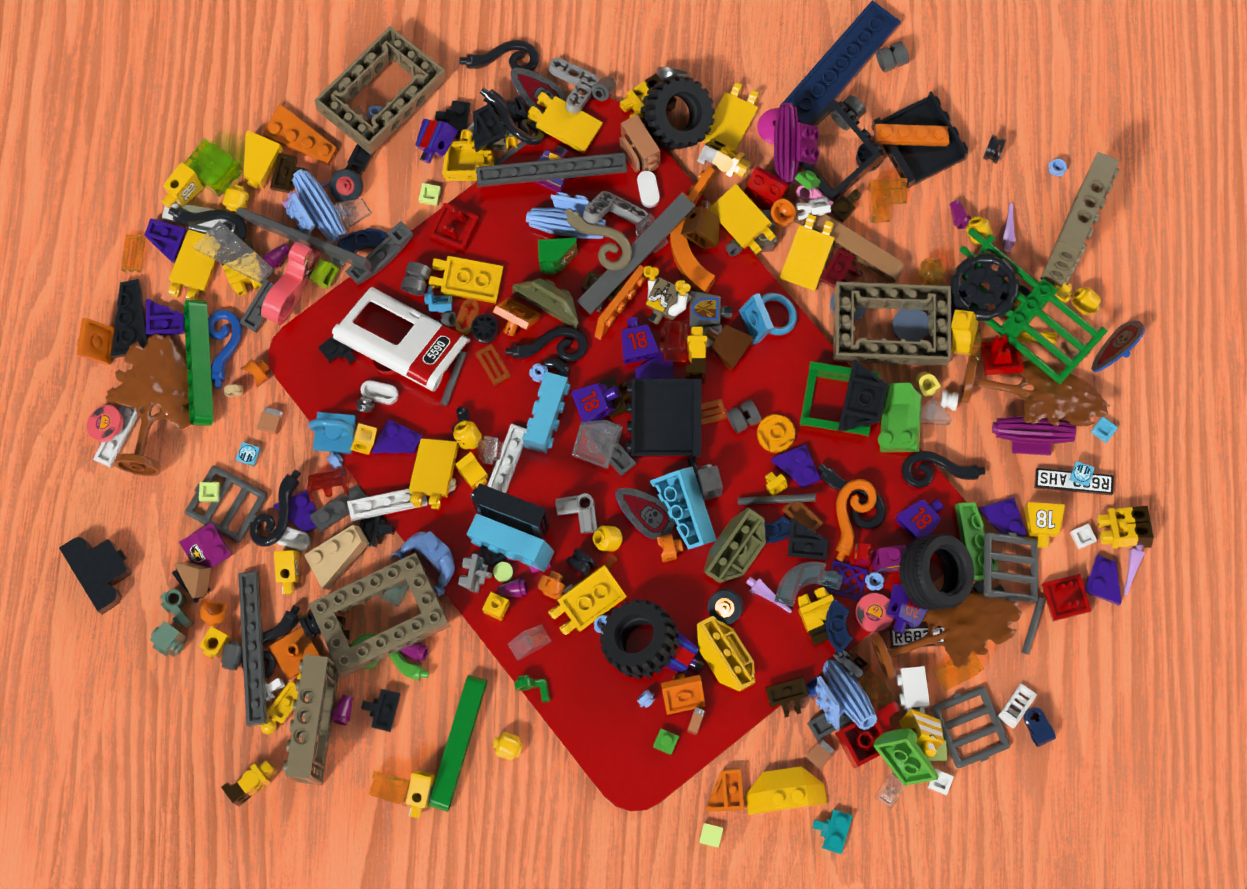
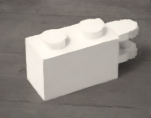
[896,666,930,714]

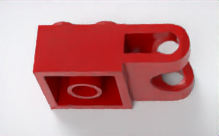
[835,702,899,769]

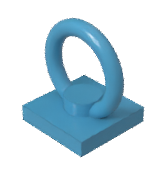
[739,293,797,344]
[308,412,356,454]

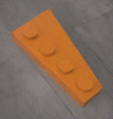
[263,103,337,166]

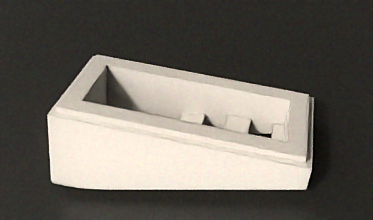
[998,683,1037,729]

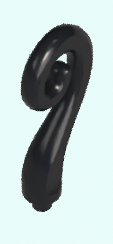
[459,40,540,71]
[480,87,545,145]
[168,207,247,247]
[506,326,588,362]
[901,451,985,488]
[818,463,886,530]
[250,469,301,547]
[242,605,300,679]

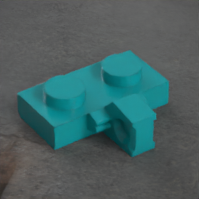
[812,809,853,854]

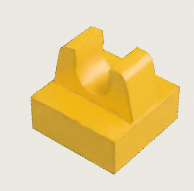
[765,472,788,496]

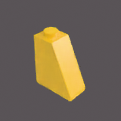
[244,130,283,189]

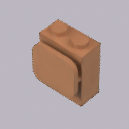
[620,114,660,173]

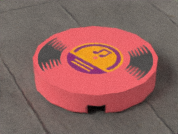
[87,405,123,442]
[855,593,893,633]

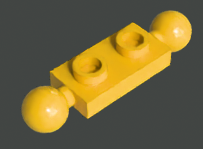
[261,672,301,735]

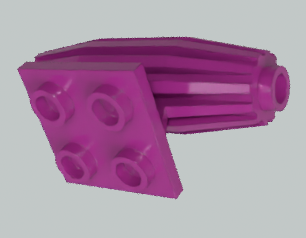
[774,103,819,184]
[992,416,1076,456]

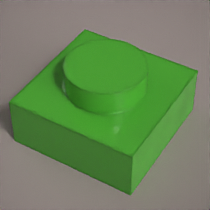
[795,170,821,190]
[653,729,679,755]

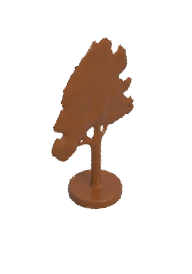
[105,334,191,476]
[961,357,1110,426]
[871,591,1022,680]

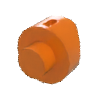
[770,199,796,227]
[240,359,270,388]
[657,534,683,562]
[538,571,566,599]
[199,598,228,626]

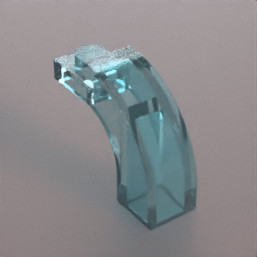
[775,562,843,607]

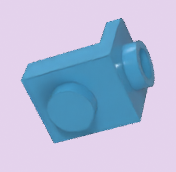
[425,286,453,313]

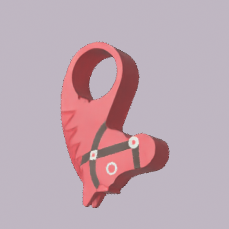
[261,242,321,325]

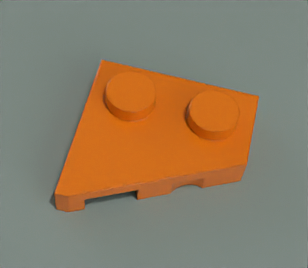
[705,769,744,812]

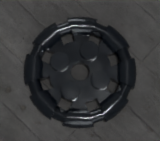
[950,253,1019,321]

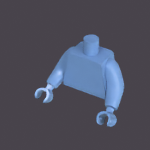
[391,531,455,597]

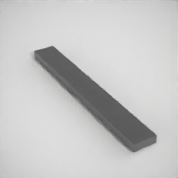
[476,152,627,187]
[577,193,696,315]
[236,207,372,272]
[238,570,268,727]

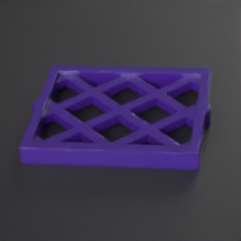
[826,560,868,601]

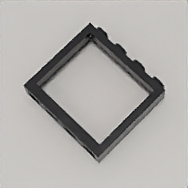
[800,99,885,202]
[470,483,550,540]

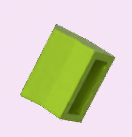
[309,258,339,289]

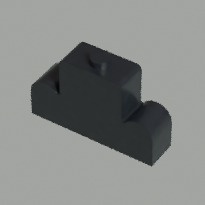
[59,537,132,615]

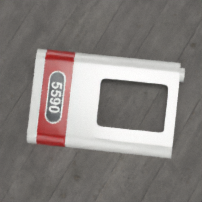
[332,287,470,392]

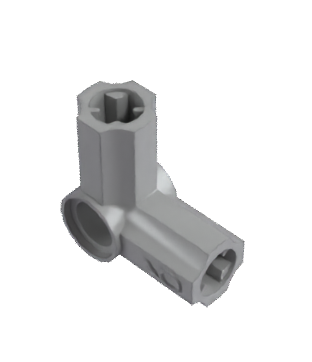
[556,493,597,533]

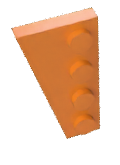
[595,265,646,340]

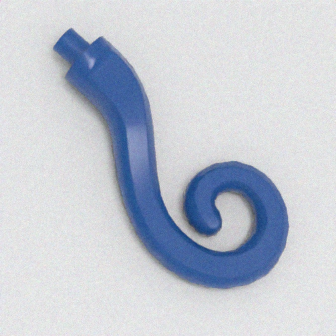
[208,309,242,389]

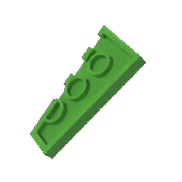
[955,502,1002,581]

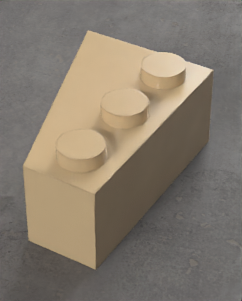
[304,525,369,590]

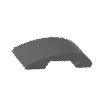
[345,221,413,285]

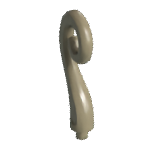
[564,208,632,271]

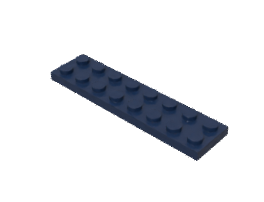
[780,0,901,124]

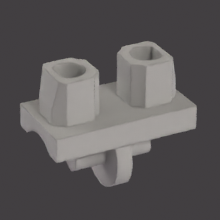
[458,554,492,593]

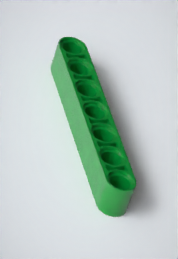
[184,299,213,426]
[429,675,487,812]

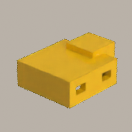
[442,141,495,181]

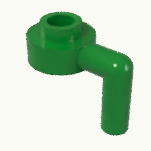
[514,675,550,703]

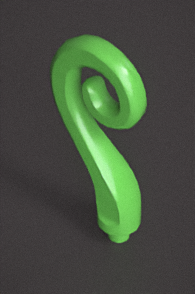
[350,634,430,681]

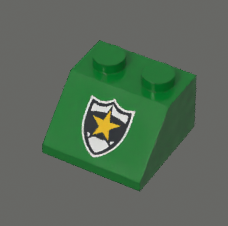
[538,238,578,275]

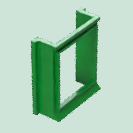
[800,361,879,437]

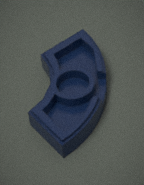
[336,228,389,254]
[764,516,790,543]
[825,599,853,655]

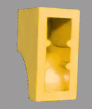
[951,310,979,355]
[456,452,488,490]

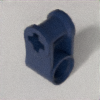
[1023,707,1056,747]

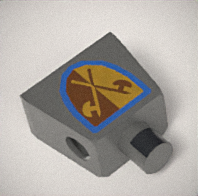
[689,291,732,331]

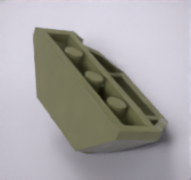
[512,278,579,330]
[703,508,766,583]

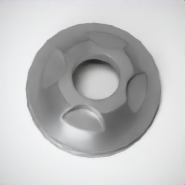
[657,67,690,81]

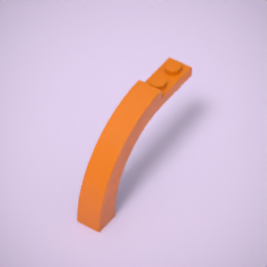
[670,166,715,294]

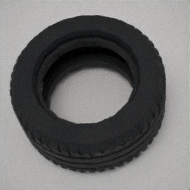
[899,533,974,610]

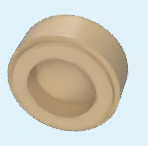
[224,385,243,397]

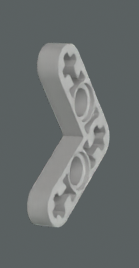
[549,58,599,113]
[582,191,648,226]

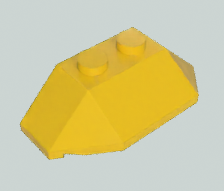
[697,616,755,691]
[745,766,827,816]

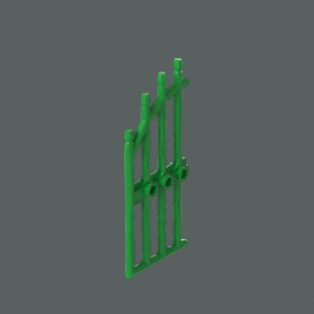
[955,228,1108,385]

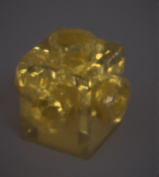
[917,258,945,285]

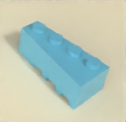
[522,372,571,454]
[650,467,717,549]
[466,514,555,572]

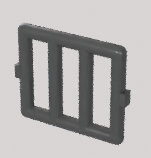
[185,465,267,543]
[983,532,1039,603]
[931,686,1010,768]

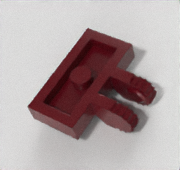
[821,248,863,288]

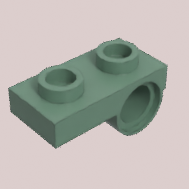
[160,589,193,629]

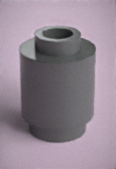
[592,77,616,101]
[221,641,243,671]

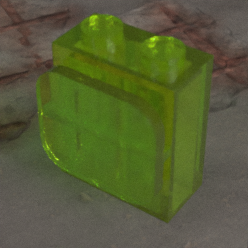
[184,138,243,197]

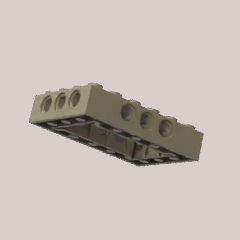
[314,26,446,155]
[1040,152,1119,287]
[833,282,951,366]
[309,553,451,677]
[283,654,339,785]

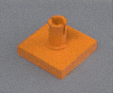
[493,297,541,336]
[77,318,115,365]
[269,627,320,680]
[661,673,706,715]

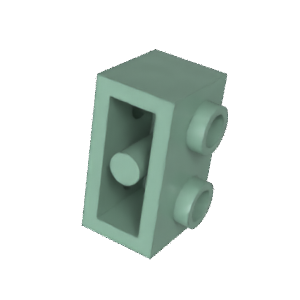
[150,621,188,657]

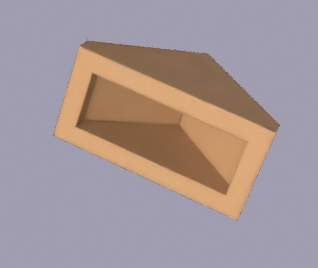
[175,562,211,598]

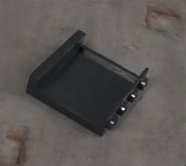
[871,91,968,189]
[627,378,702,456]

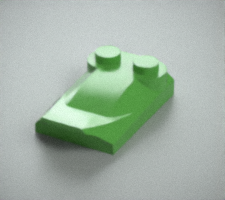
[878,383,922,452]
[873,728,939,786]

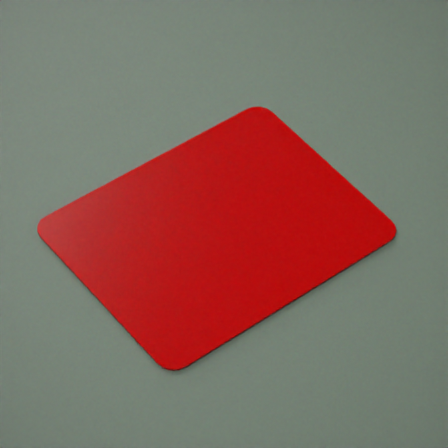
[268,98,967,812]

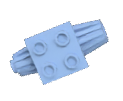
[286,169,347,243]
[526,192,606,239]
[815,659,877,730]

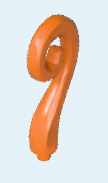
[836,479,877,562]

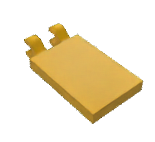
[702,82,759,151]
[528,92,603,154]
[710,184,776,255]
[780,214,835,291]
[168,229,223,300]
[429,256,503,304]
[409,439,459,509]
[548,565,627,635]

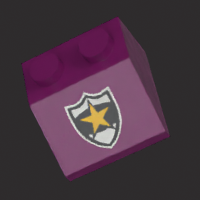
[179,522,232,568]

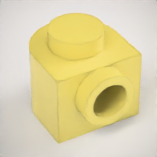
[915,372,941,397]

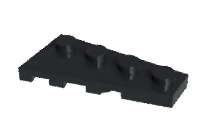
[111,279,148,359]

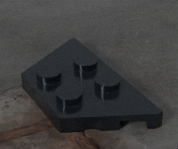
[838,359,888,432]

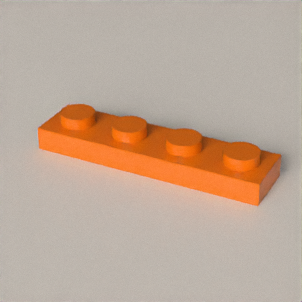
[874,124,949,146]

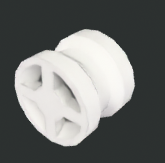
[940,390,959,411]

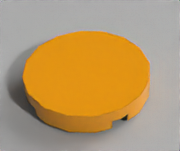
[757,414,795,453]

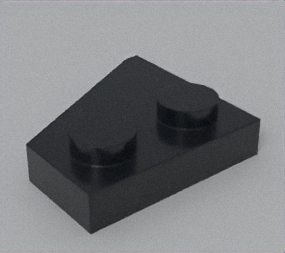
[473,103,508,152]
[787,518,828,560]

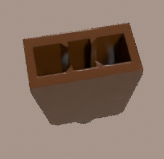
[681,201,719,249]
[705,325,753,371]

